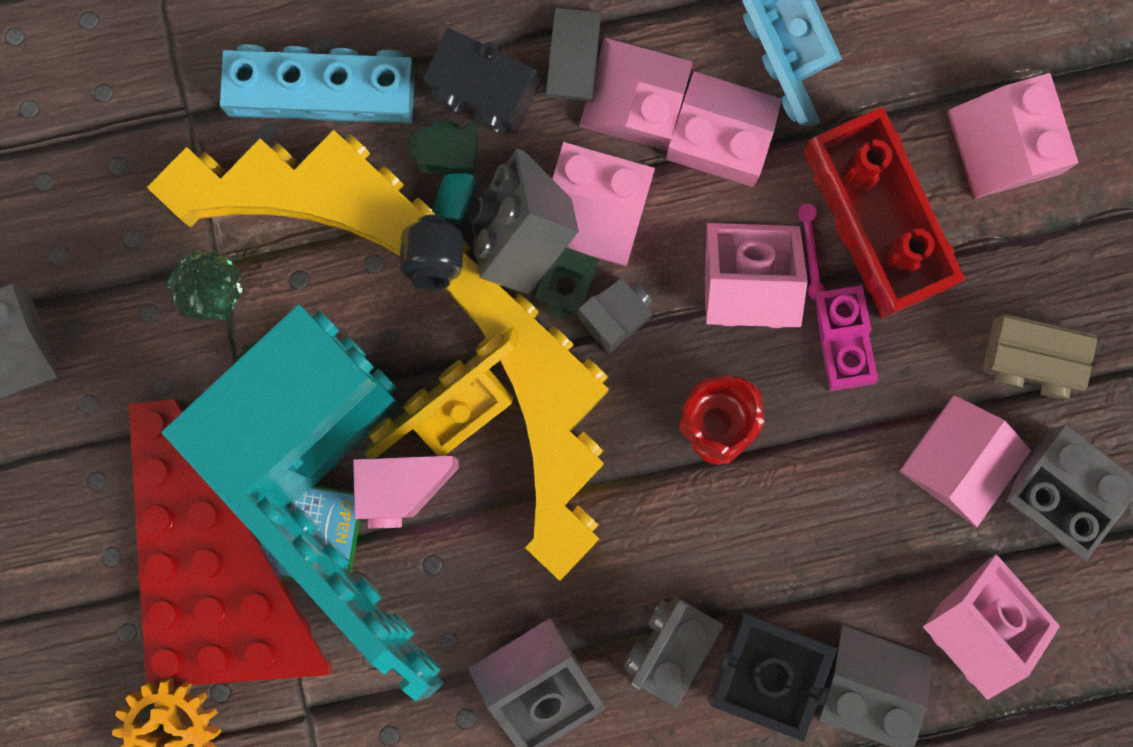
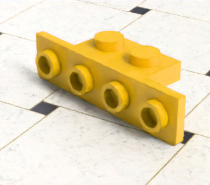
[364,327,519,459]

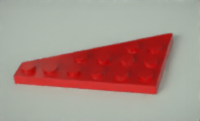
[129,399,333,688]

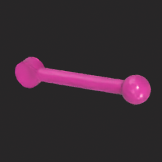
[797,204,826,300]

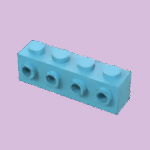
[220,44,415,124]

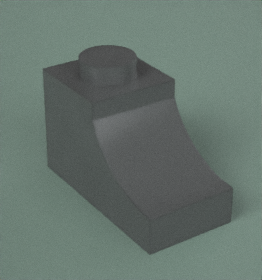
[578,277,653,355]

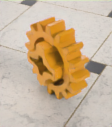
[112,677,221,747]

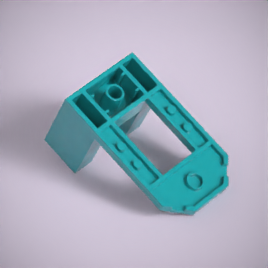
[161,304,444,701]

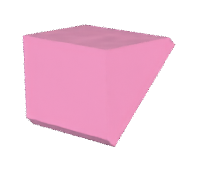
[899,395,1031,527]

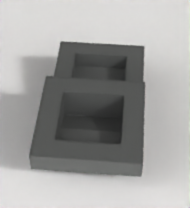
[546,8,601,102]

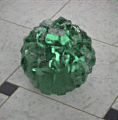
[166,250,242,321]

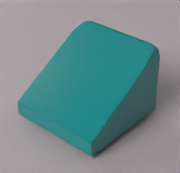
[432,173,478,228]

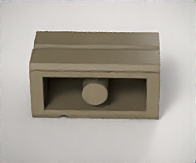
[982,314,1098,400]

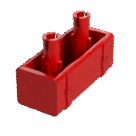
[803,107,966,320]

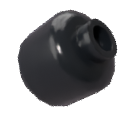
[400,215,463,290]

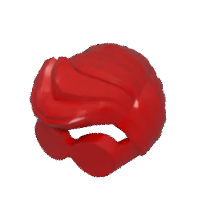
[679,375,765,465]

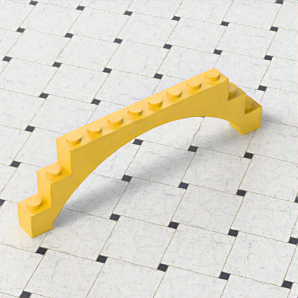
[147,130,609,581]

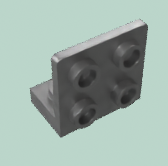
[624,596,724,709]

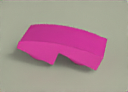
[815,285,878,391]

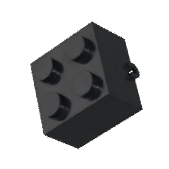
[423,27,541,136]
[707,611,837,742]

